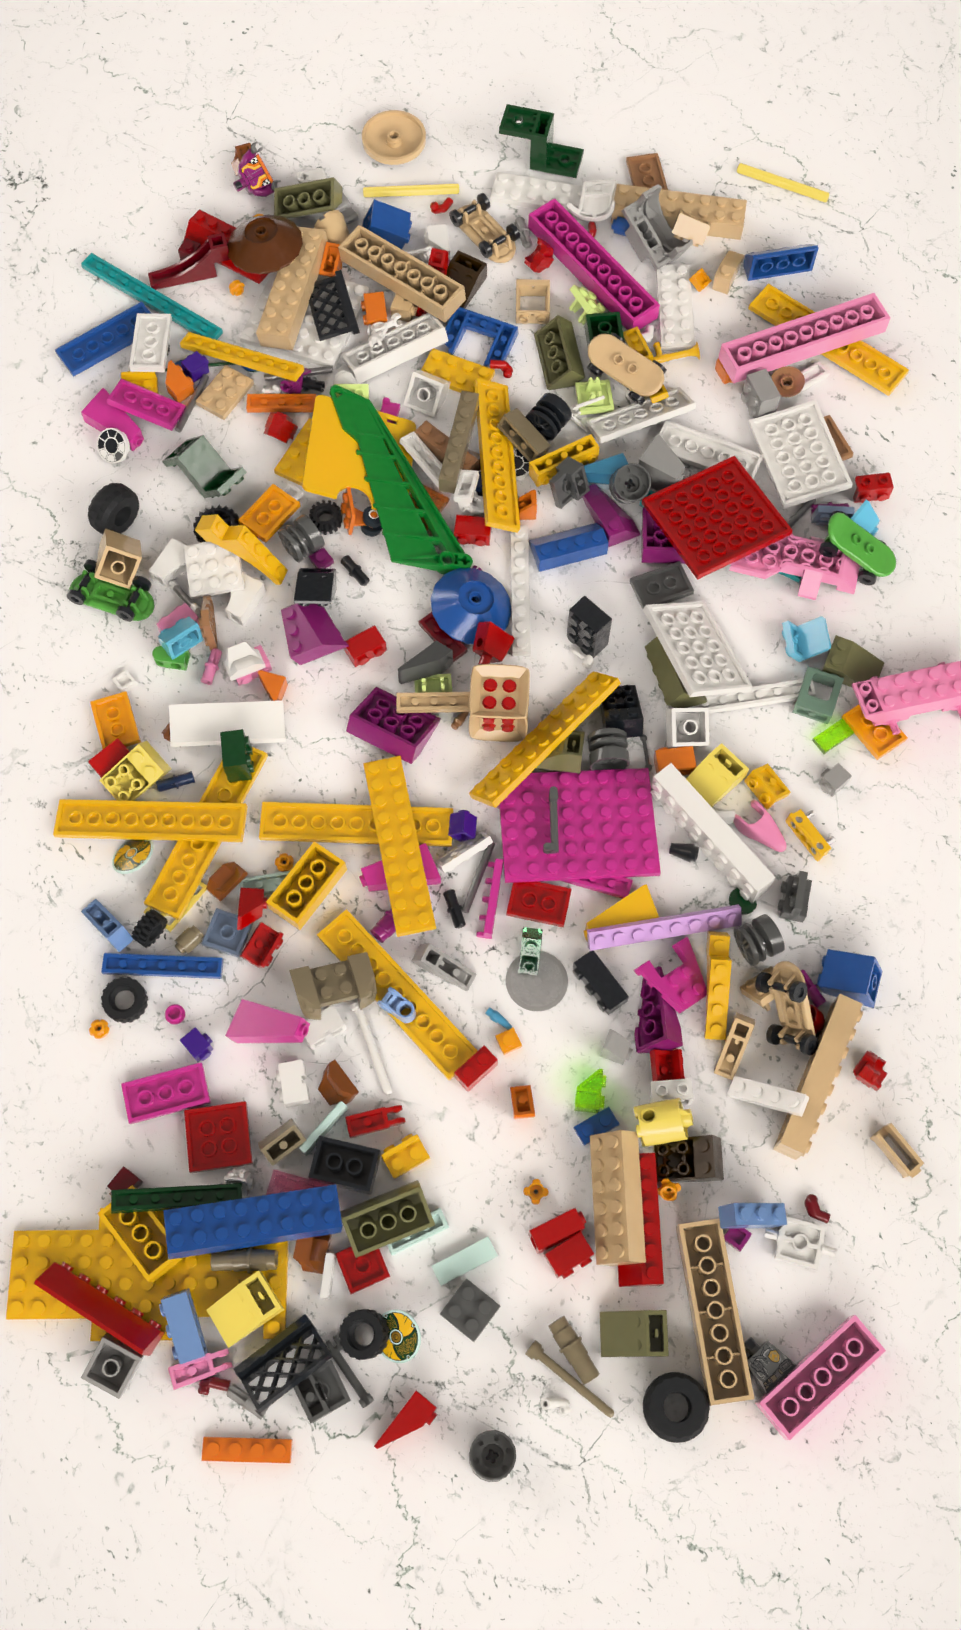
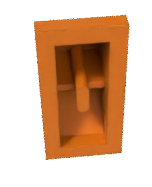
[319,242,342,277]
[518,489,537,520]
[258,670,288,701]

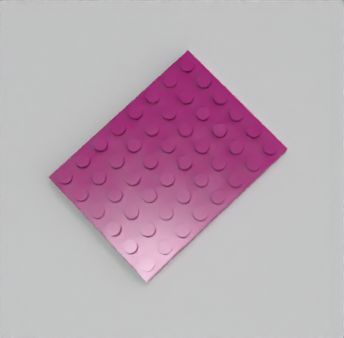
[499,768,661,883]

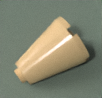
[314,210,350,244]

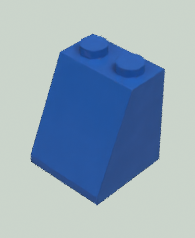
[362,199,412,249]
[817,949,883,1008]

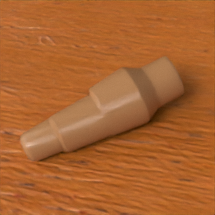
[451,712,469,730]

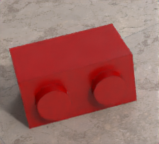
[454,515,492,546]
[344,625,387,667]
[454,1045,498,1092]
[544,1232,594,1279]

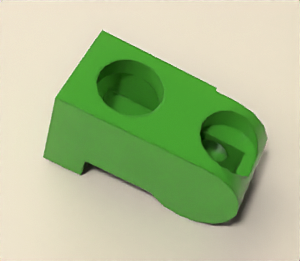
[152,646,190,671]

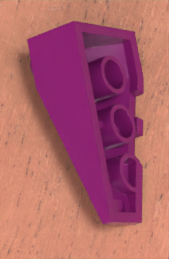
[582,484,640,547]
[634,966,683,1053]

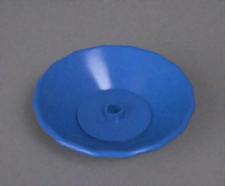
[431,568,512,644]

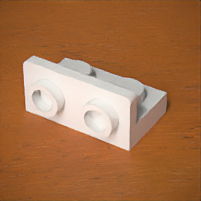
[650,1078,694,1105]

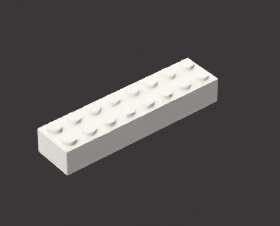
[651,763,776,904]

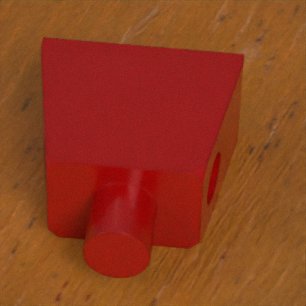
[473,621,515,665]

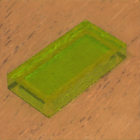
[812,719,854,754]

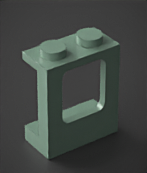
[792,667,844,724]

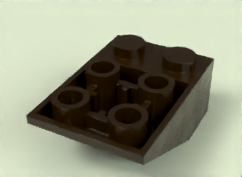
[446,250,487,309]
[654,1135,724,1182]

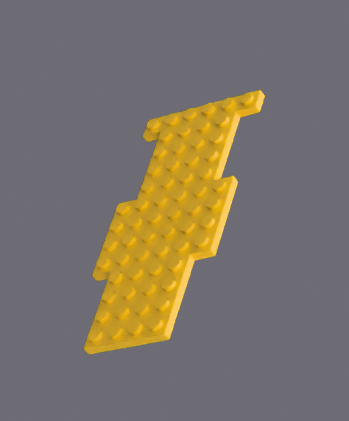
[6,1208,289,1341]

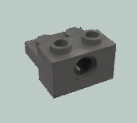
[549,457,590,509]
[777,871,812,923]
[293,1360,351,1424]

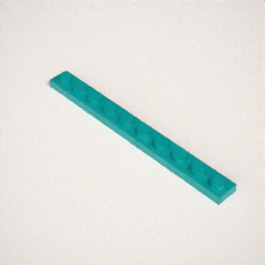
[81,253,223,340]

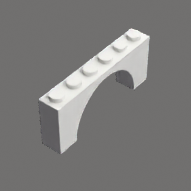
[149,538,266,626]

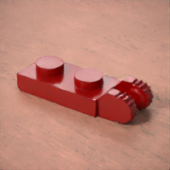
[345,1105,406,1138]

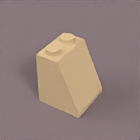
[94,529,142,589]

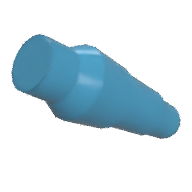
[485,1007,512,1030]

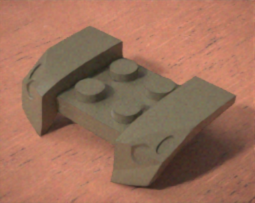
[289,952,377,1020]

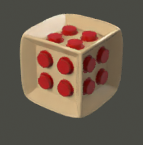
[469,664,530,742]

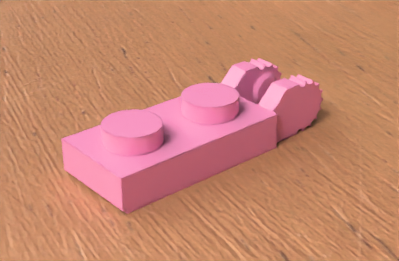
[168,1349,233,1390]

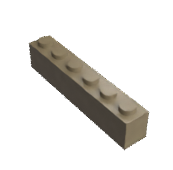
[438,391,479,494]

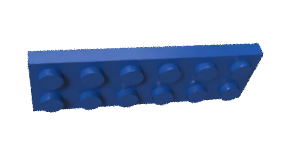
[55,302,151,377]

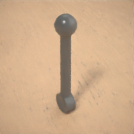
[640,734,652,772]

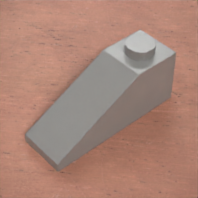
[411,943,477,991]

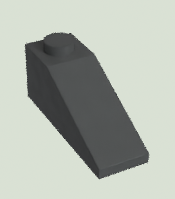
[398,640,453,684]

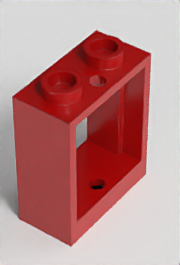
[528,1208,586,1255]

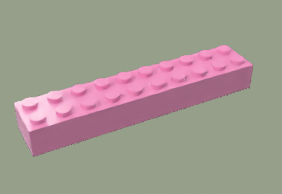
[718,293,890,384]

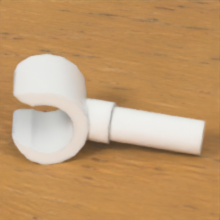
[262,383,282,394]
[572,649,594,669]

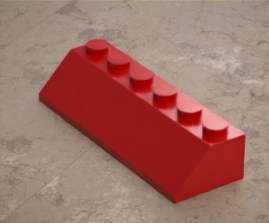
[184,209,269,284]
[618,1153,664,1287]
[33,1261,165,1356]

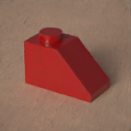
[237,887,268,930]

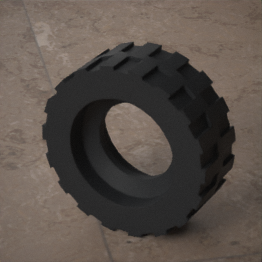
[101,977,148,1023]
[339,1309,390,1360]

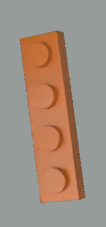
[246,394,316,413]
[201,1437,293,1463]

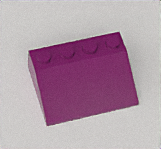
[346,687,441,764]

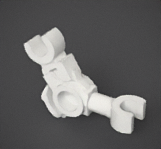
[367,313,403,347]

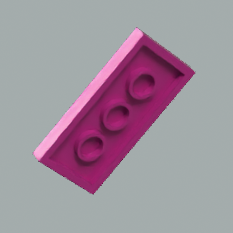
[107,379,186,431]
[121,1062,211,1125]

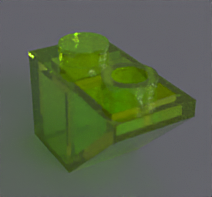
[574,1069,607,1113]

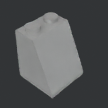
[638,434,686,491]

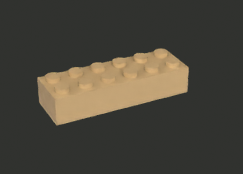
[590,1130,646,1266]

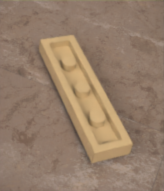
[396,692,470,713]

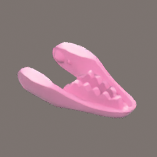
[733,799,787,852]

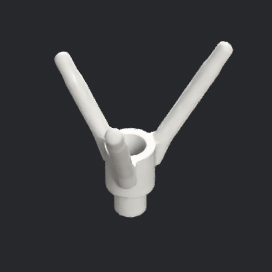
[569,395,605,433]

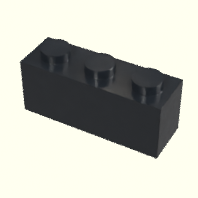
[572,950,629,1015]

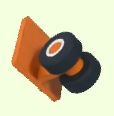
[341,487,382,537]

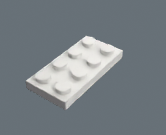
[129,313,172,372]

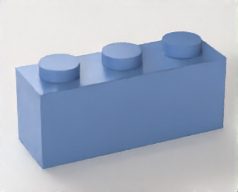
[718,1203,787,1229]
[159,1288,208,1364]

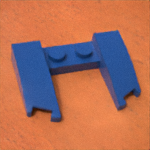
[442,307,519,367]

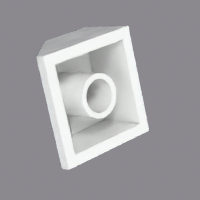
[403,370,451,417]

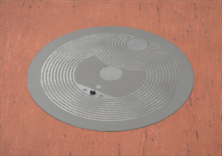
[506,951,568,1011]

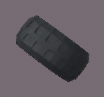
[88,483,139,535]
[643,1372,710,1443]

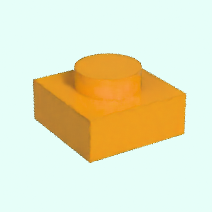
[689,268,712,292]
[495,1027,522,1055]

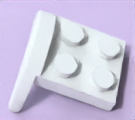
[567,180,617,222]

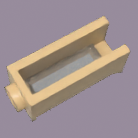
[870,1123,924,1178]

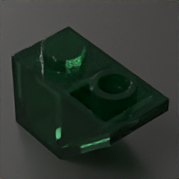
[518,927,543,975]

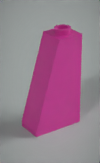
[81,388,144,451]
[359,843,441,892]
[225,999,310,1043]

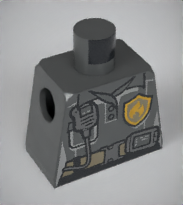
[744,1337,797,1394]

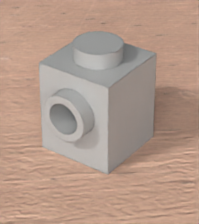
[819,763,852,797]

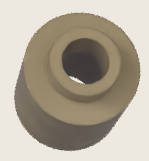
[174,925,204,954]

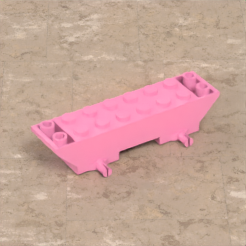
[852,661,961,735]

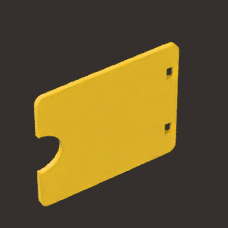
[302,395,416,510]

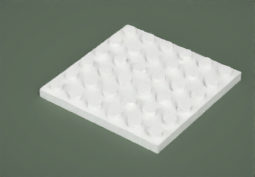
[239,272,371,370]

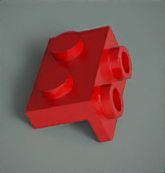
[853,472,894,503]
[240,922,284,969]
[650,1049,685,1081]

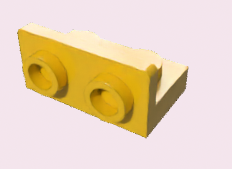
[121,371,159,394]
[744,763,791,809]
[381,1134,430,1180]

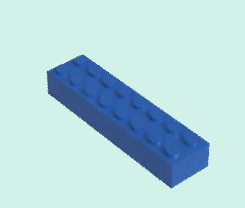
[163,1184,342,1260]

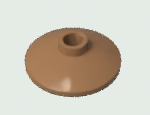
[771,366,805,397]

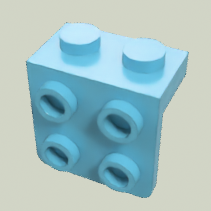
[782,616,831,662]

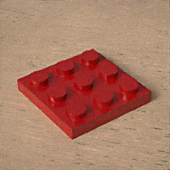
[184,1101,253,1173]

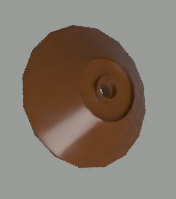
[227,214,303,274]

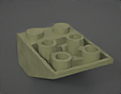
[536,730,585,773]
[600,1310,669,1357]

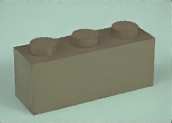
[497,408,551,462]

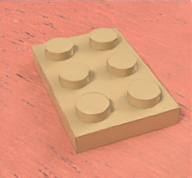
[196,365,254,420]

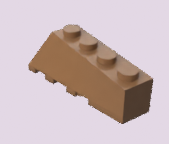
[414,420,481,471]

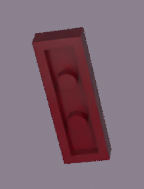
[419,612,468,662]

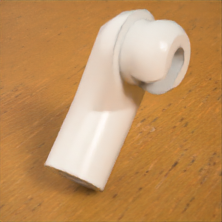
[641,325,654,344]
[540,1396,571,1415]

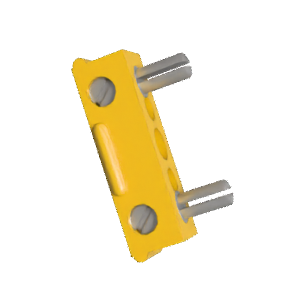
[785,809,836,861]

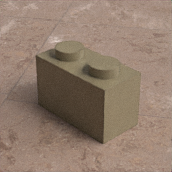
[258,1118,307,1166]

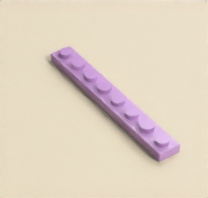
[587,904,742,951]

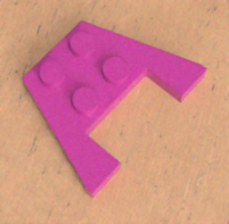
[633,937,707,1014]

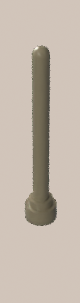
[525,1340,614,1418]

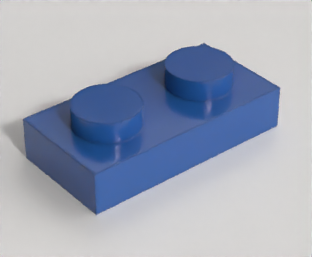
[573,1106,620,1146]

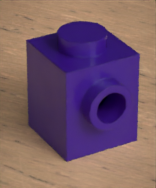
[181,351,209,383]
[448,810,477,842]
[180,1027,213,1062]

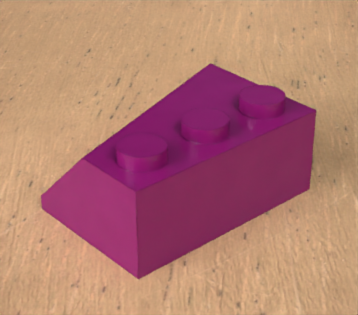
[641,507,685,564]
[281,603,349,665]

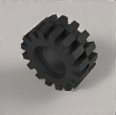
[309,500,342,535]
[132,909,168,948]

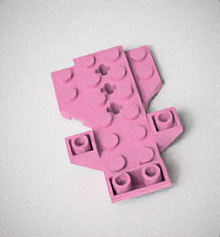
[729,534,860,600]

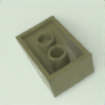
[822,635,884,687]

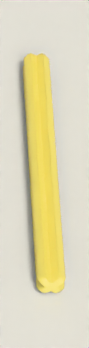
[737,163,829,202]
[363,184,459,198]

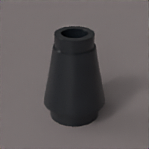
[669,843,699,863]

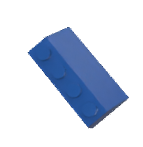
[743,244,819,281]
[529,523,609,572]

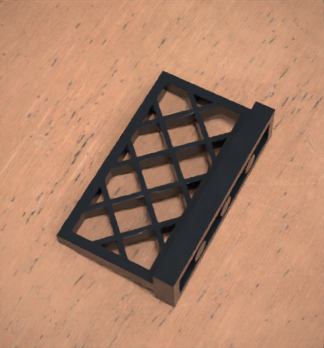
[309,270,360,341]
[234,1314,333,1413]

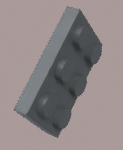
[629,561,694,612]

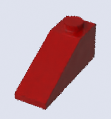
[374,1390,438,1449]

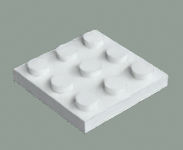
[184,542,245,600]

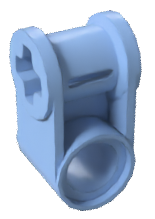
[377,987,416,1023]

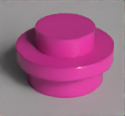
[165,1004,185,1025]

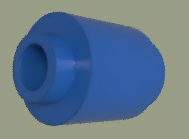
[611,216,630,236]

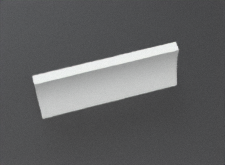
[341,313,448,384]
[169,700,286,747]

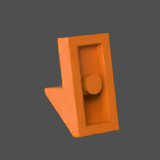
[510,1085,535,1120]

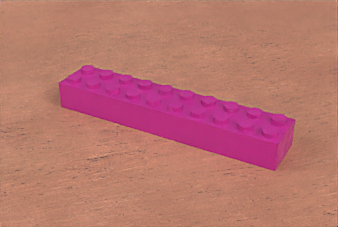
[528,198,660,330]

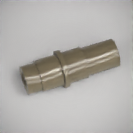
[211,1247,278,1274]
[548,1316,600,1385]

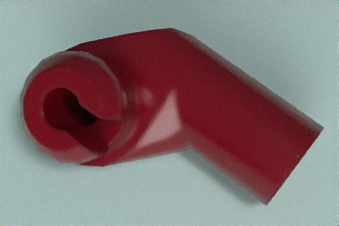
[804,1194,831,1224]
[198,1377,231,1395]

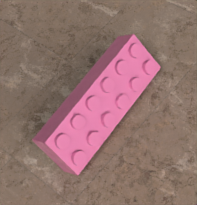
[755,1315,886,1440]

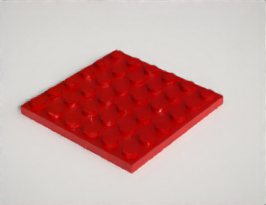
[642,456,793,580]

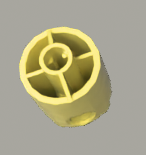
[634,1098,694,1147]

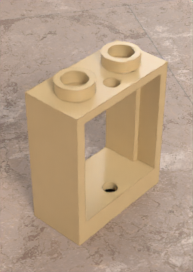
[516,279,550,324]

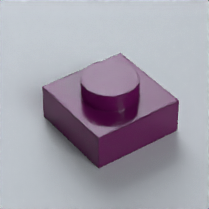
[309,547,334,568]
[724,1228,752,1252]

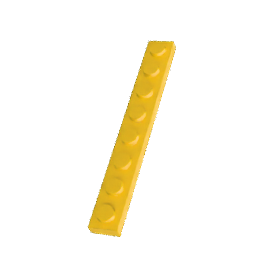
[180,332,305,382]

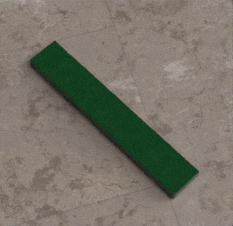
[111,1183,242,1214]

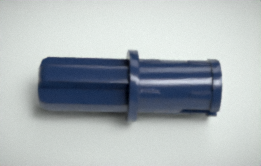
[156,771,195,792]

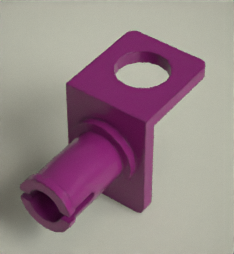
[280,368,311,394]

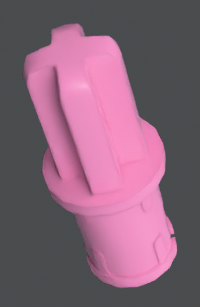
[201,648,222,685]

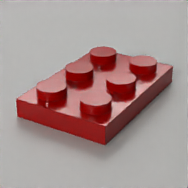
[506,882,572,928]

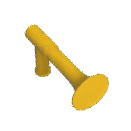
[653,342,700,363]

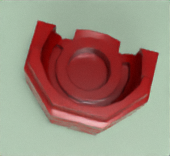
[524,237,554,273]
[263,411,298,444]
[853,1051,888,1091]

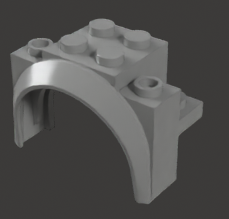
[622,184,693,270]

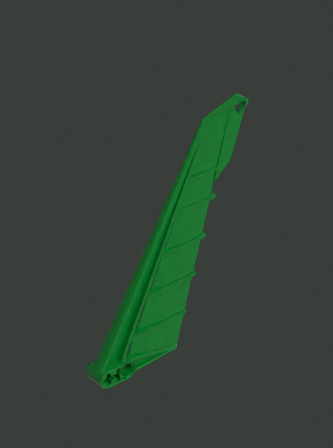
[329,385,473,575]

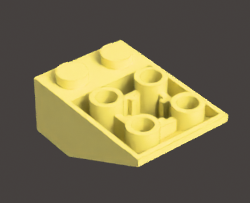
[99,741,172,801]
[686,743,749,807]
[207,1271,285,1348]

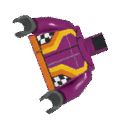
[233,142,281,197]

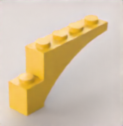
[195,514,288,585]
[704,931,732,1040]

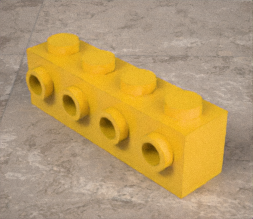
[529,434,600,487]

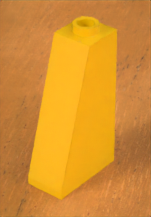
[583,884,659,942]

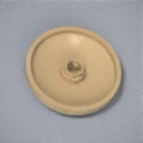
[362,110,426,165]

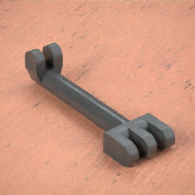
[543,786,559,854]
[320,1335,374,1408]

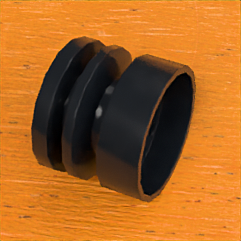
[525,393,572,441]

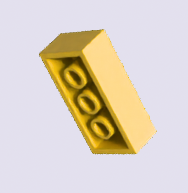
[266,841,347,930]
[97,1185,184,1283]

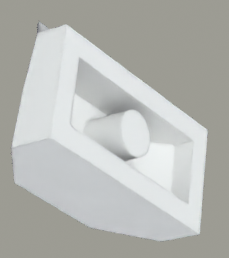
[224,641,266,681]

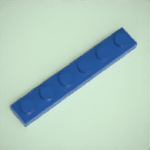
[101,953,224,979]

